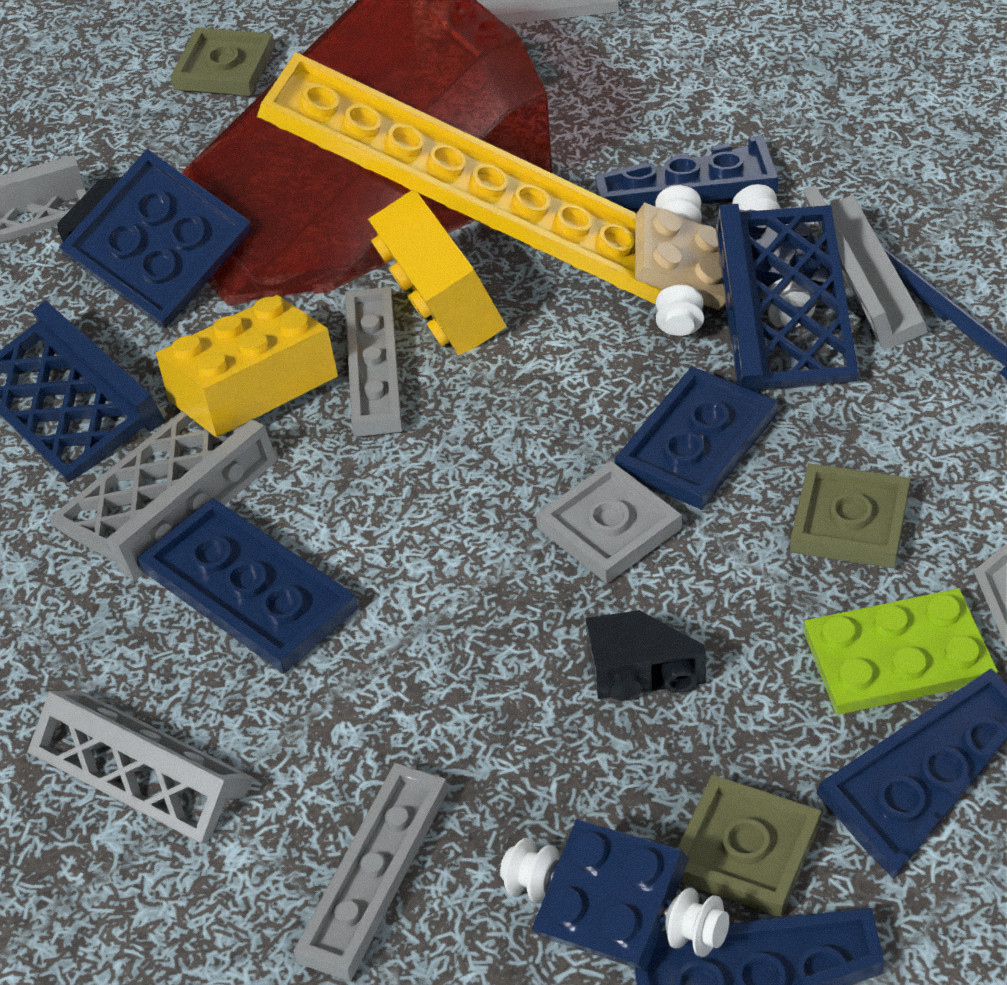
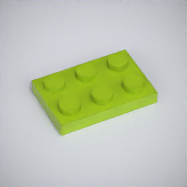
[803,588,998,715]

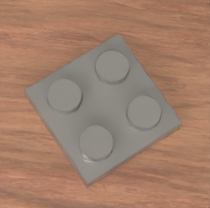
[536,461,682,584]

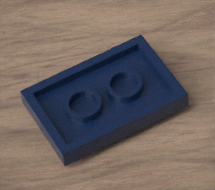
[614,366,777,510]

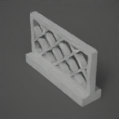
[49,411,277,581]

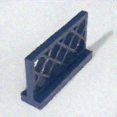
[715,203,859,393]
[0,301,166,483]

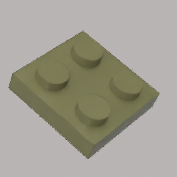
[170,28,275,96]
[790,463,911,569]
[677,774,822,918]

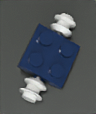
[732,184,828,327]
[500,819,729,972]

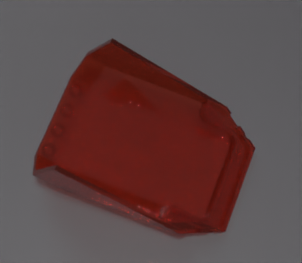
[181,0,553,306]

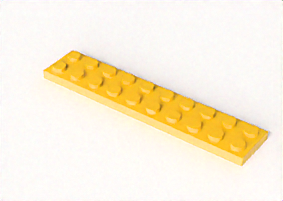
[257,52,663,305]

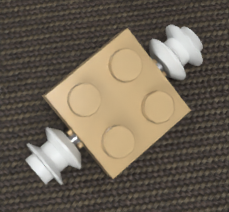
[635,185,725,336]

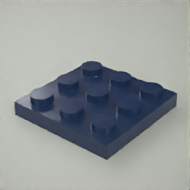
[59,149,253,328]

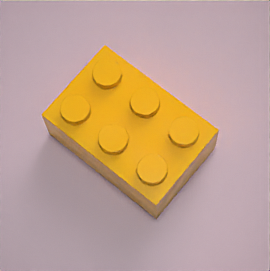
[368,190,507,355]
[156,295,338,438]

